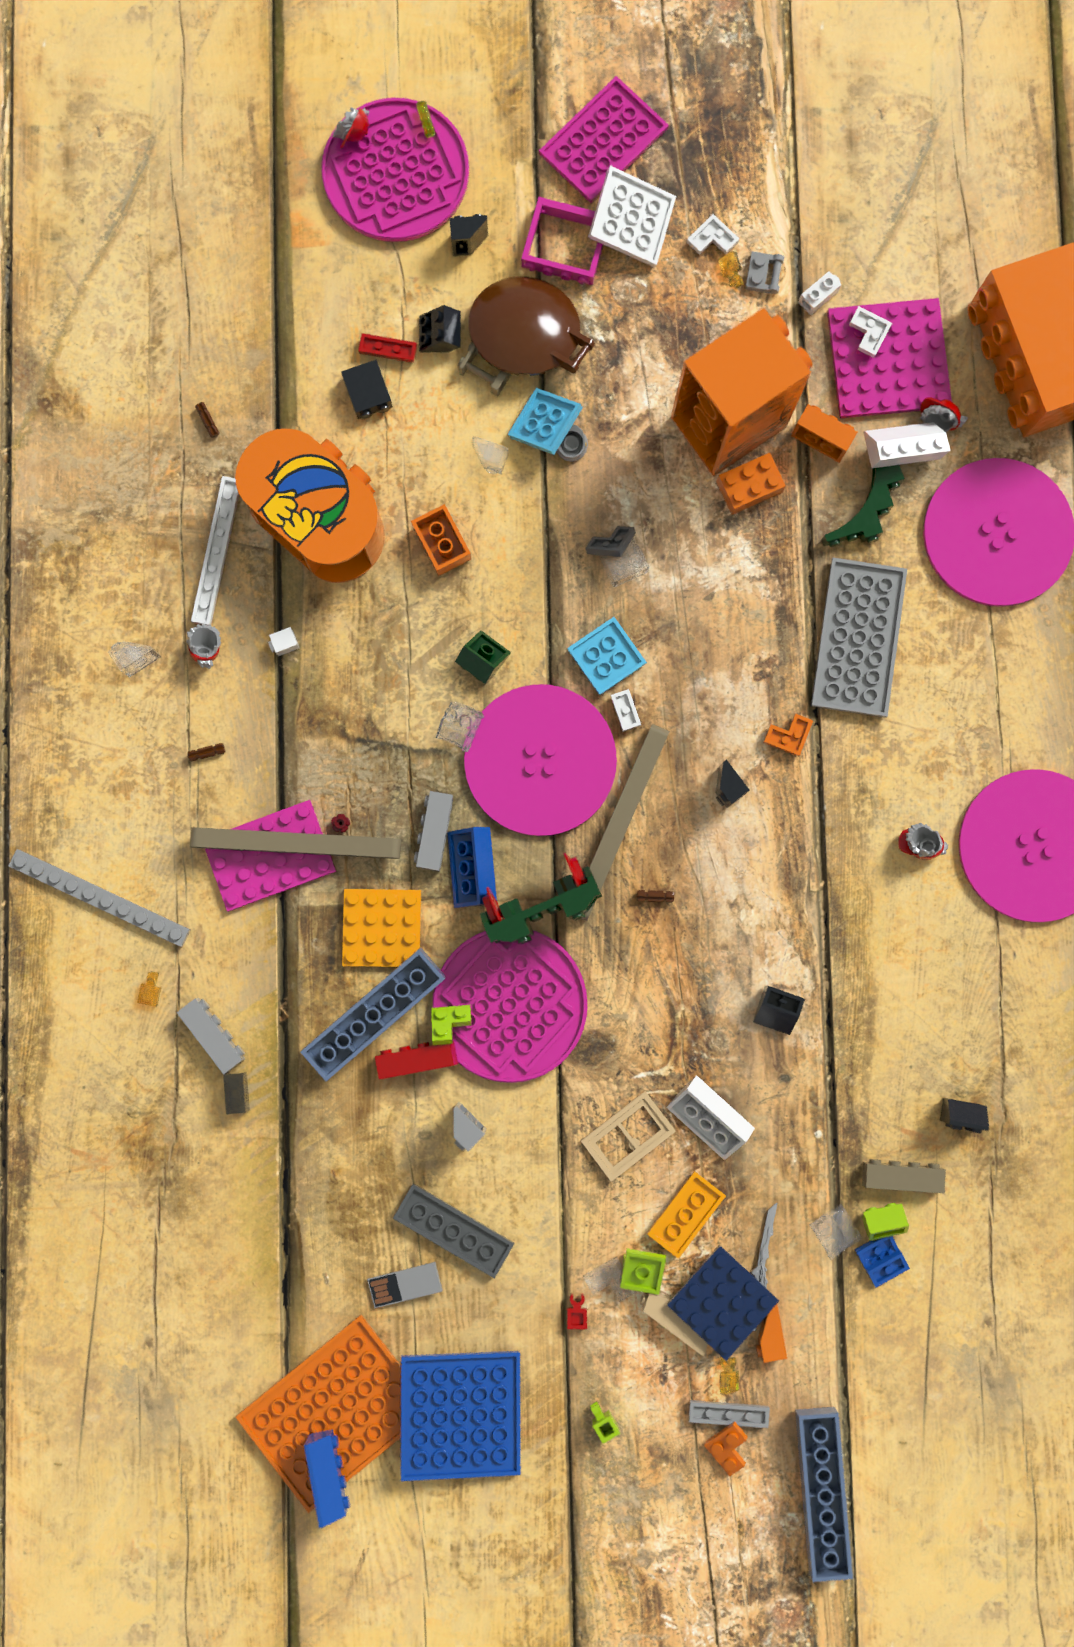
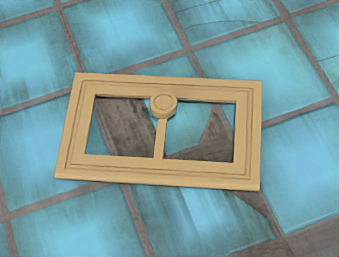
[581,1091,676,1182]

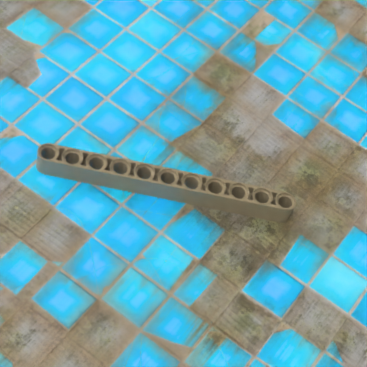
[581,724,670,921]
[190,827,401,859]

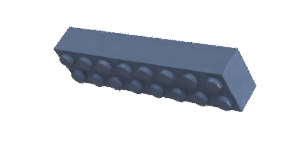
[301,947,446,1081]
[795,1407,853,1582]

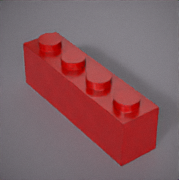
[375,1041,458,1080]

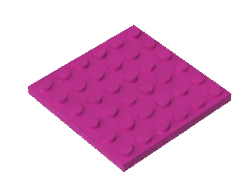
[827,298,952,419]

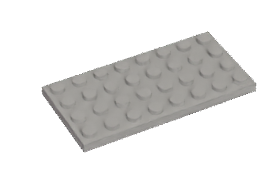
[811,558,907,718]

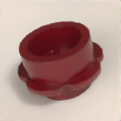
[331,814,350,833]

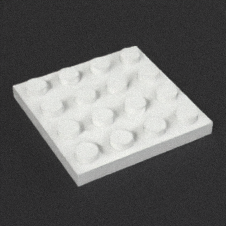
[588,166,676,267]

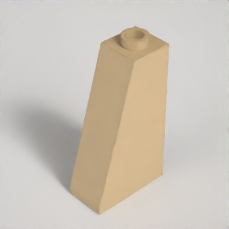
[640,1293,708,1356]

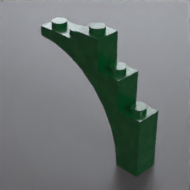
[821,465,905,547]

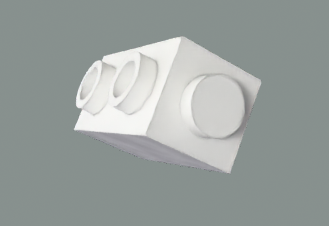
[799,271,842,316]

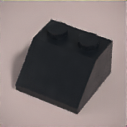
[716,759,750,808]

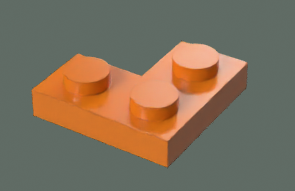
[763,714,813,757]
[704,1421,748,1476]

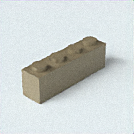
[862,1159,946,1194]

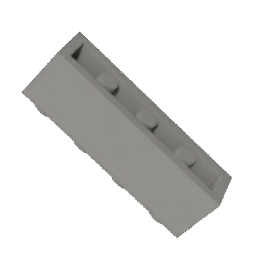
[414,791,454,872]
[177,998,245,1075]

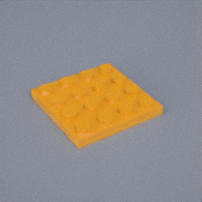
[342,889,421,967]

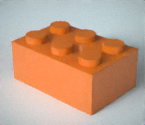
[791,404,858,463]
[716,453,786,515]
[411,504,472,576]

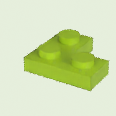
[431,1005,471,1045]

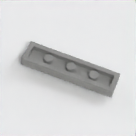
[689,1400,770,1428]

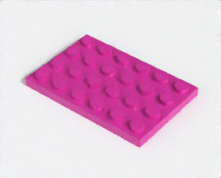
[539,76,669,203]
[205,800,337,912]

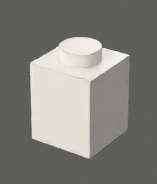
[268,627,300,656]

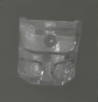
[436,702,484,752]
[809,1204,862,1260]

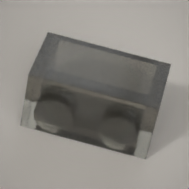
[223,1072,250,1114]

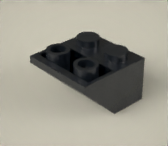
[449,214,488,256]
[419,305,461,352]
[753,986,805,1035]
[940,1098,989,1134]

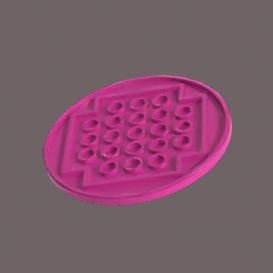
[321,98,469,242]
[923,458,1074,607]
[464,684,617,836]
[959,769,1074,922]
[433,930,587,1083]

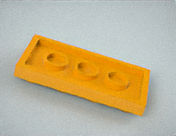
[647,1171,726,1259]

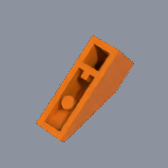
[756,1304,787,1363]

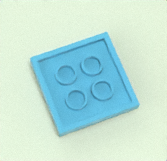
[508,388,583,455]
[567,617,647,696]

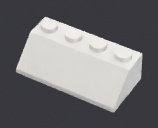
[863,422,950,468]
[666,1075,755,1160]

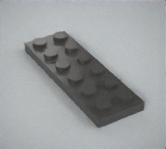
[393,1183,514,1279]

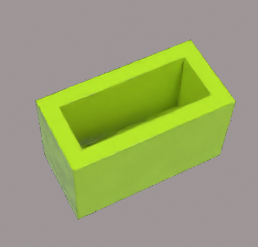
[862,1203,909,1241]

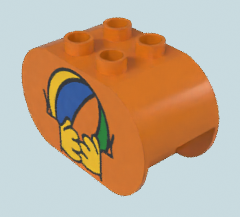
[235,429,385,583]

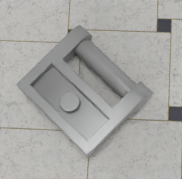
[745,251,785,294]

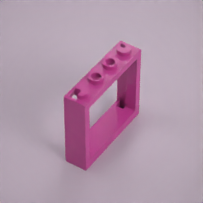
[521,197,604,285]

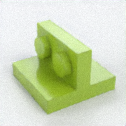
[620,1249,666,1295]

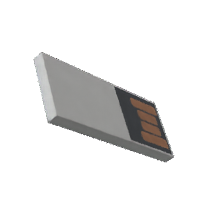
[367,1262,443,1308]

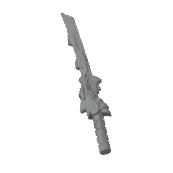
[751,1203,778,1331]

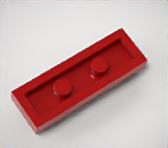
[358,333,417,363]

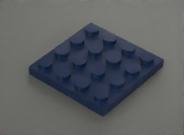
[667,1245,779,1361]

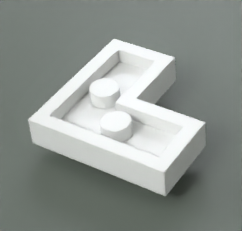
[687,214,739,255]
[849,307,892,358]

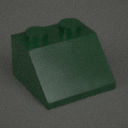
[455,631,511,684]

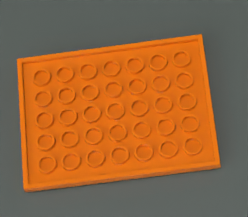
[236,1314,401,1513]

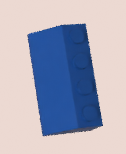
[447,827,497,908]
[304,1429,350,1528]

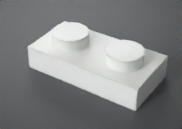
[611,689,641,732]

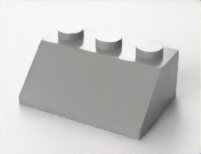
[453,1102,487,1151]

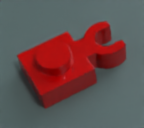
[567,1293,587,1329]

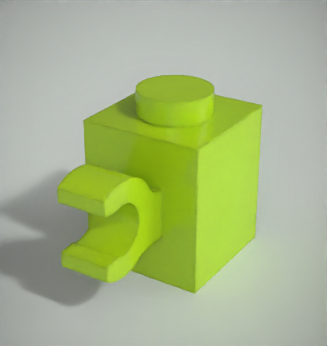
[590,1402,620,1444]

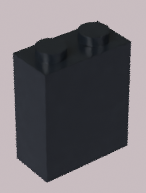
[341,360,393,419]

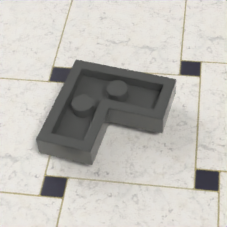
[585,526,636,557]

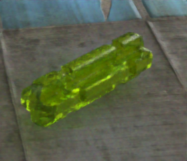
[416,100,435,138]

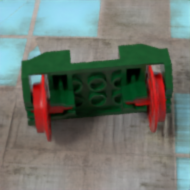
[480,852,602,945]

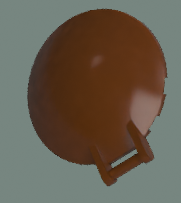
[468,277,595,376]

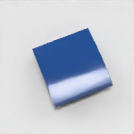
[854,1236,910,1288]

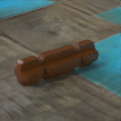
[195,402,219,438]
[187,743,226,762]
[637,890,674,903]

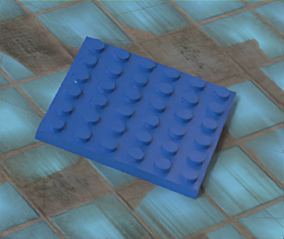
[400,1351,521,1481]

